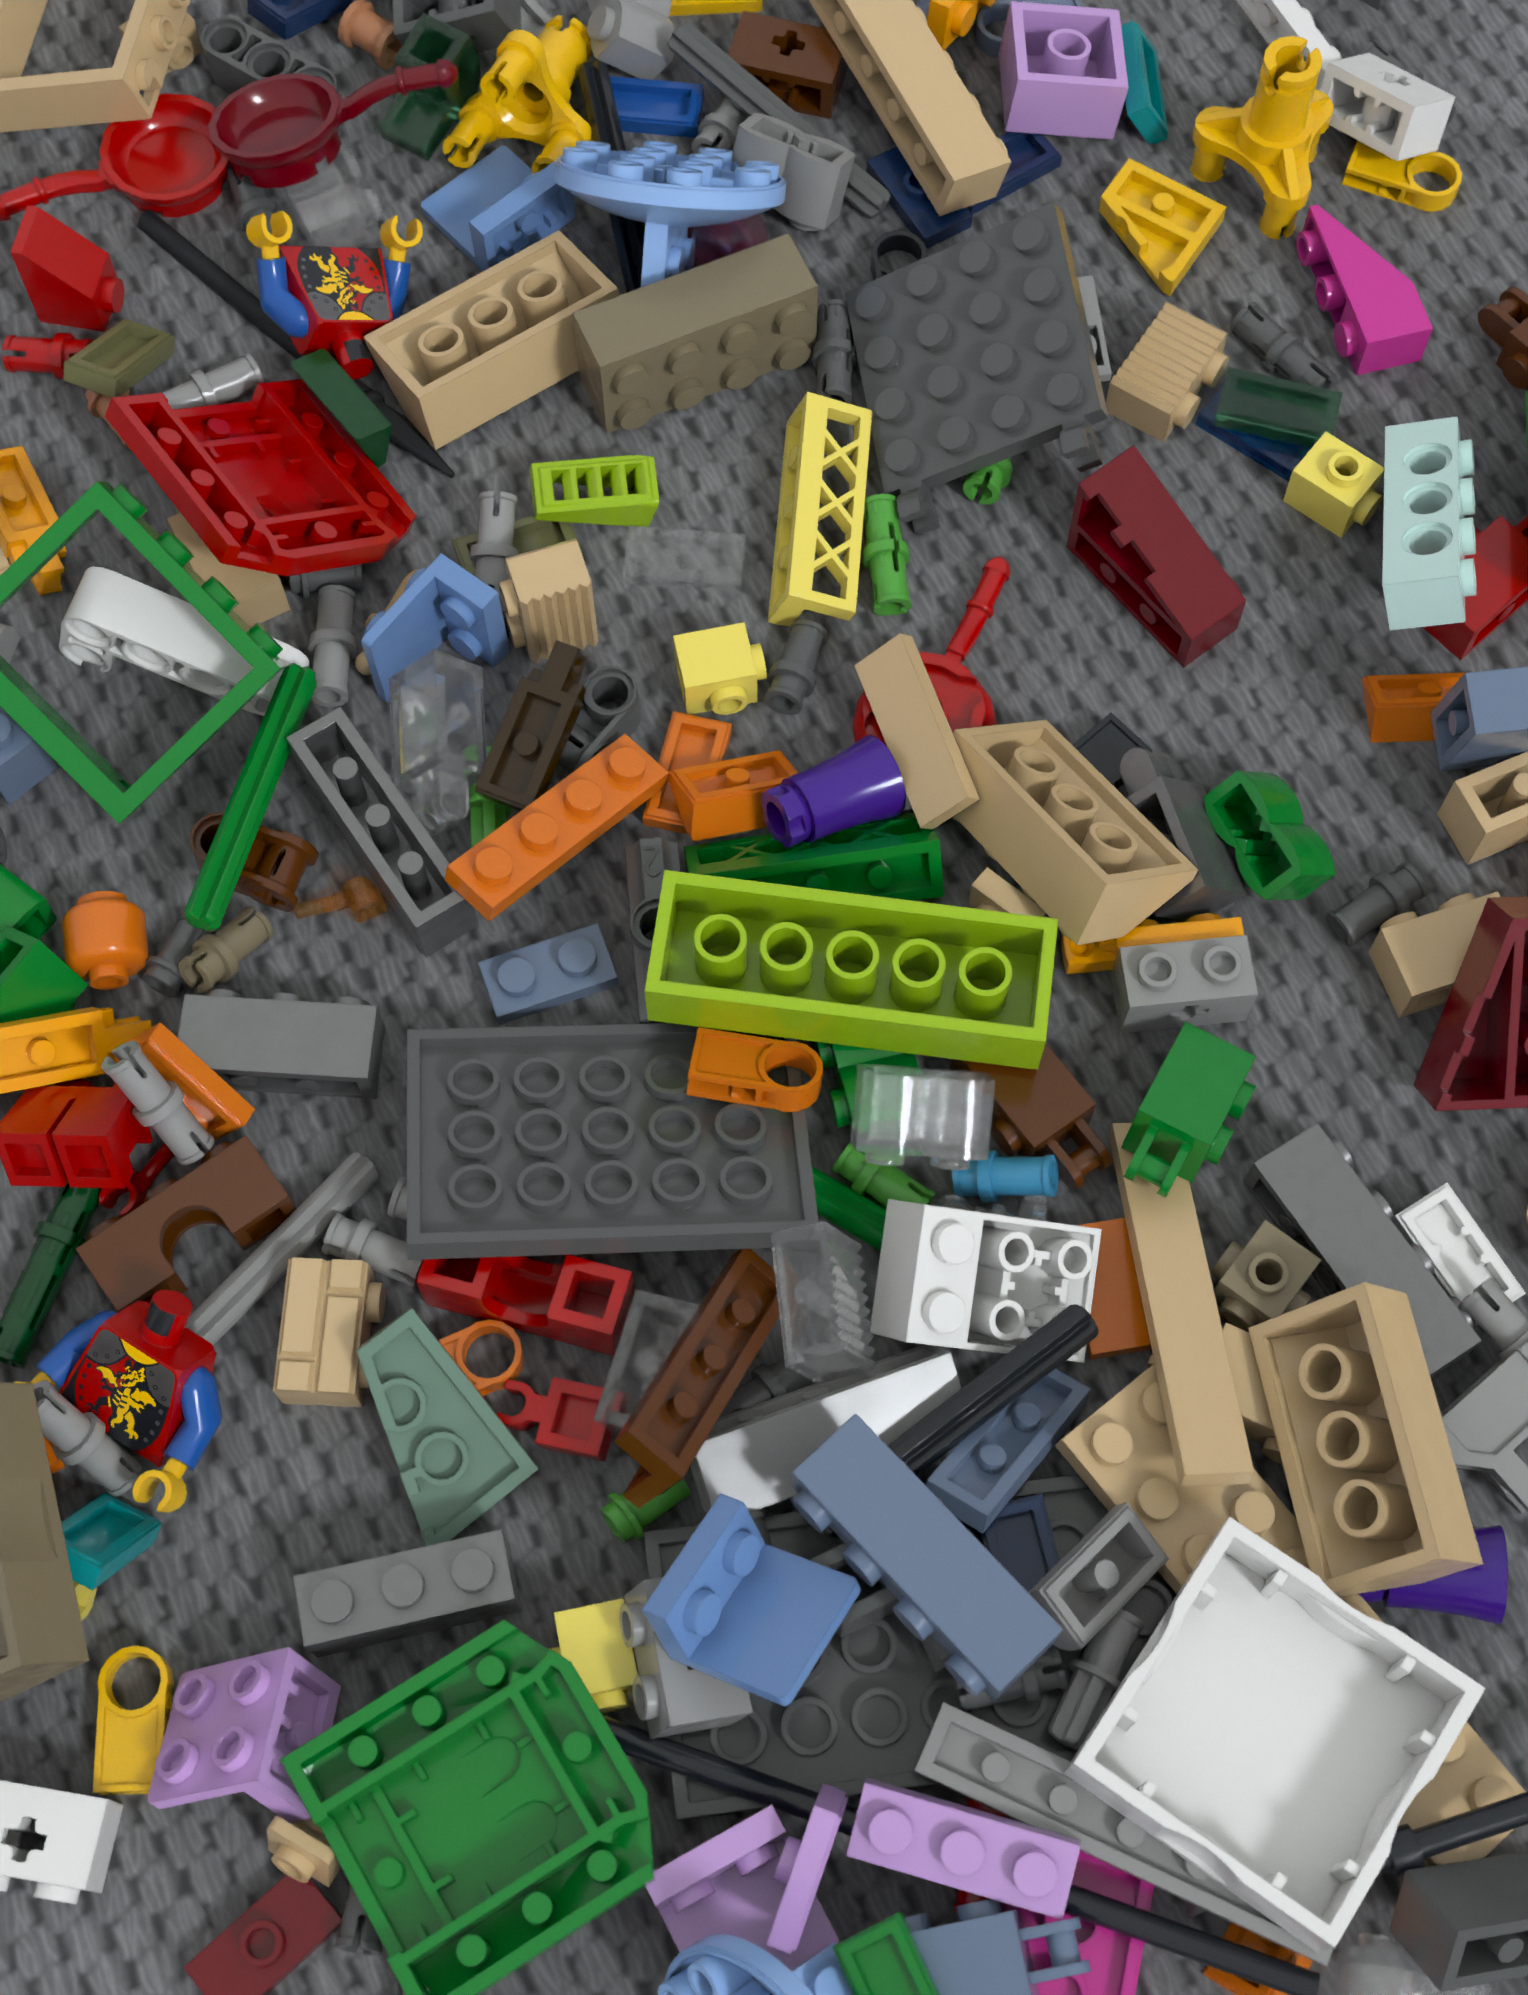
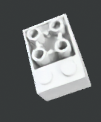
[869,1199,1102,1363]

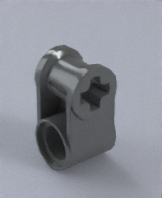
[559,666,642,773]

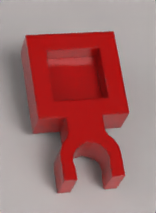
[496,1377,623,1462]

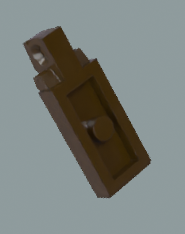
[474,640,587,811]

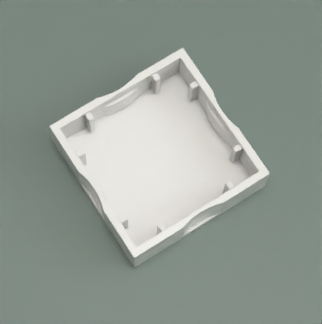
[1064,1517,1486,1952]

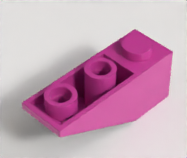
[1296,204,1433,375]

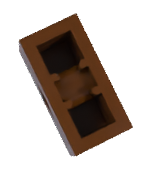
[728,11,848,119]

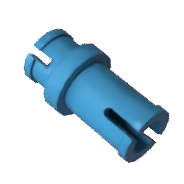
[952,1150,1059,1203]

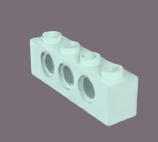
[1382,416,1477,630]

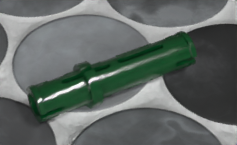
[0,1182,102,1369]

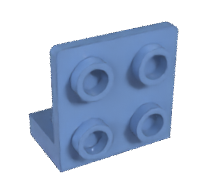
[421,146,576,271]
[361,553,510,703]
[642,1493,861,1706]

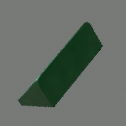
[290,348,392,468]

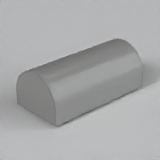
[1028,1502,1169,1651]

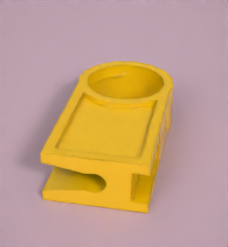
[1342,140,1462,212]
[93,1645,174,1795]

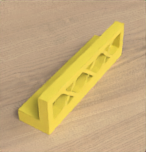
[768,392,872,626]

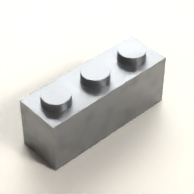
[178,989,385,1099]
[293,1529,522,1658]

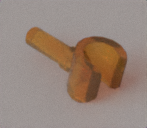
[294,876,387,923]

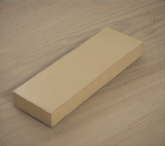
[854,633,980,829]

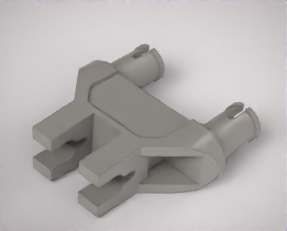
[1440,1277,1528,1513]

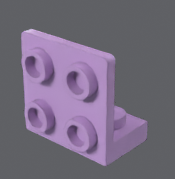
[147,1647,341,1823]
[646,1805,839,1971]

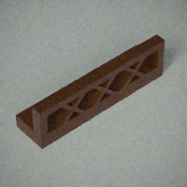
[614,1249,796,1509]

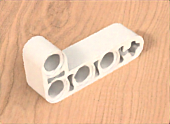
[59,567,310,716]

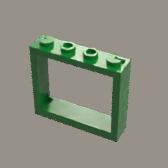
[0,481,287,824]

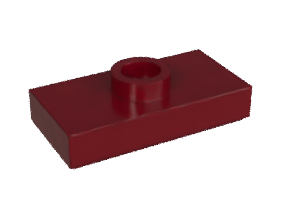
[183,1875,343,1995]

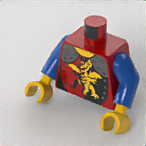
[246,211,423,380]
[13,1290,222,1513]

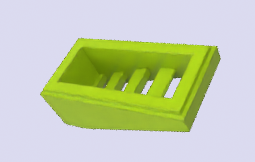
[529,455,659,527]

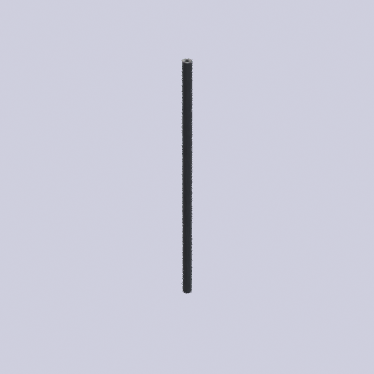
[603,1715,1320,1995]

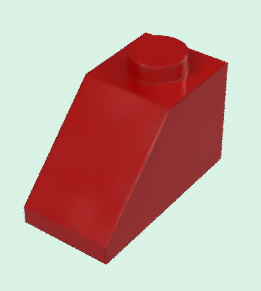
[10,205,124,332]

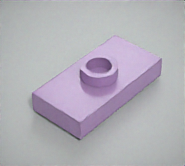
[766,1783,849,1954]

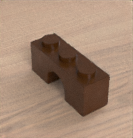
[76,1135,296,1312]

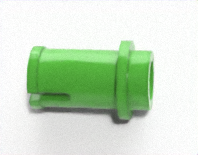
[600,1479,691,1543]

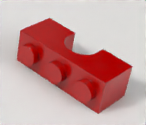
[416,1255,636,1357]

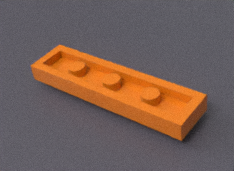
[444,734,669,922]

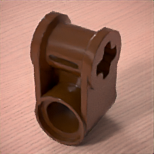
[190,812,319,912]

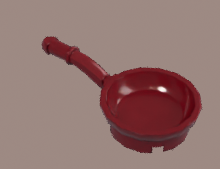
[208,59,459,188]

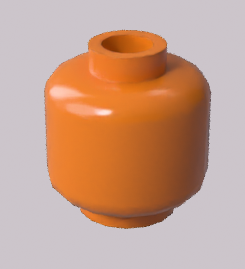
[62,891,149,990]

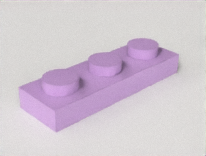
[846,1777,1081,1920]

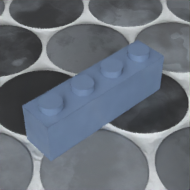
[792,1413,1063,1702]

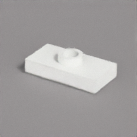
[1393,1183,1526,1326]

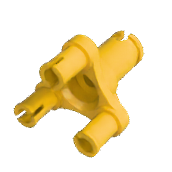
[442,15,593,173]
[1190,36,1334,240]

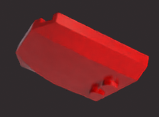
[105,379,417,576]

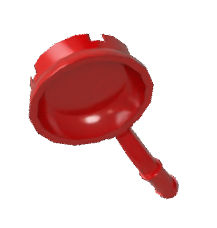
[0,93,230,221]
[852,556,1010,748]

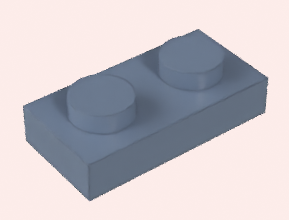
[478,923,619,1025]

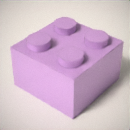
[998,1,1129,139]

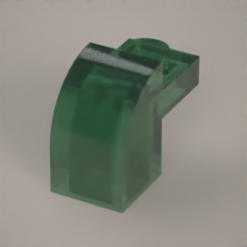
[378,13,480,162]

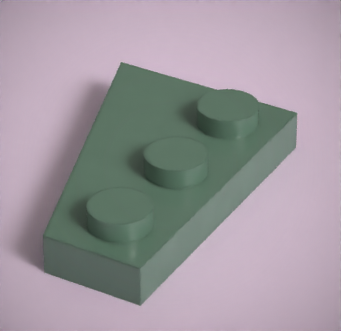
[357,1306,538,1546]

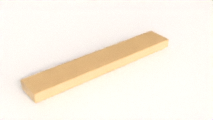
[1108,1123,1254,1487]

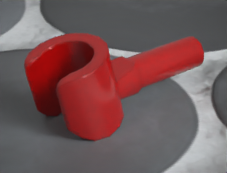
[99,1143,174,1217]

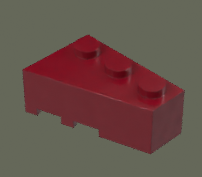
[1066,445,1246,668]
[1414,896,1528,1111]

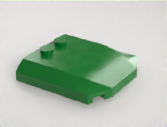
[280,1620,655,1995]

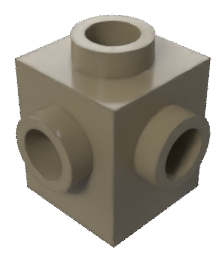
[1210,1220,1321,1332]

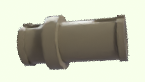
[178,906,273,993]

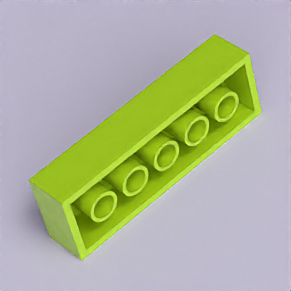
[645,870,1058,1070]

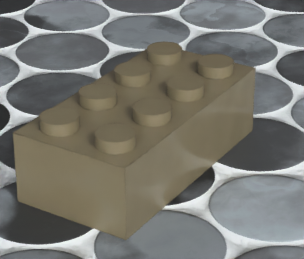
[572,233,818,433]

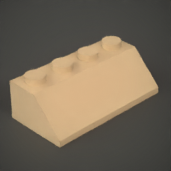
[364,230,620,450]
[952,720,1198,945]
[1248,1282,1483,1597]

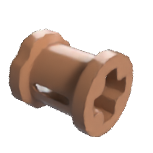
[338,0,408,71]

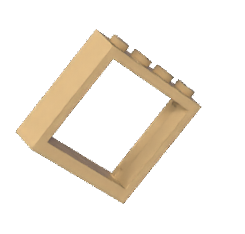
[0,0,191,133]

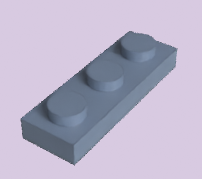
[926,1369,1091,1533]

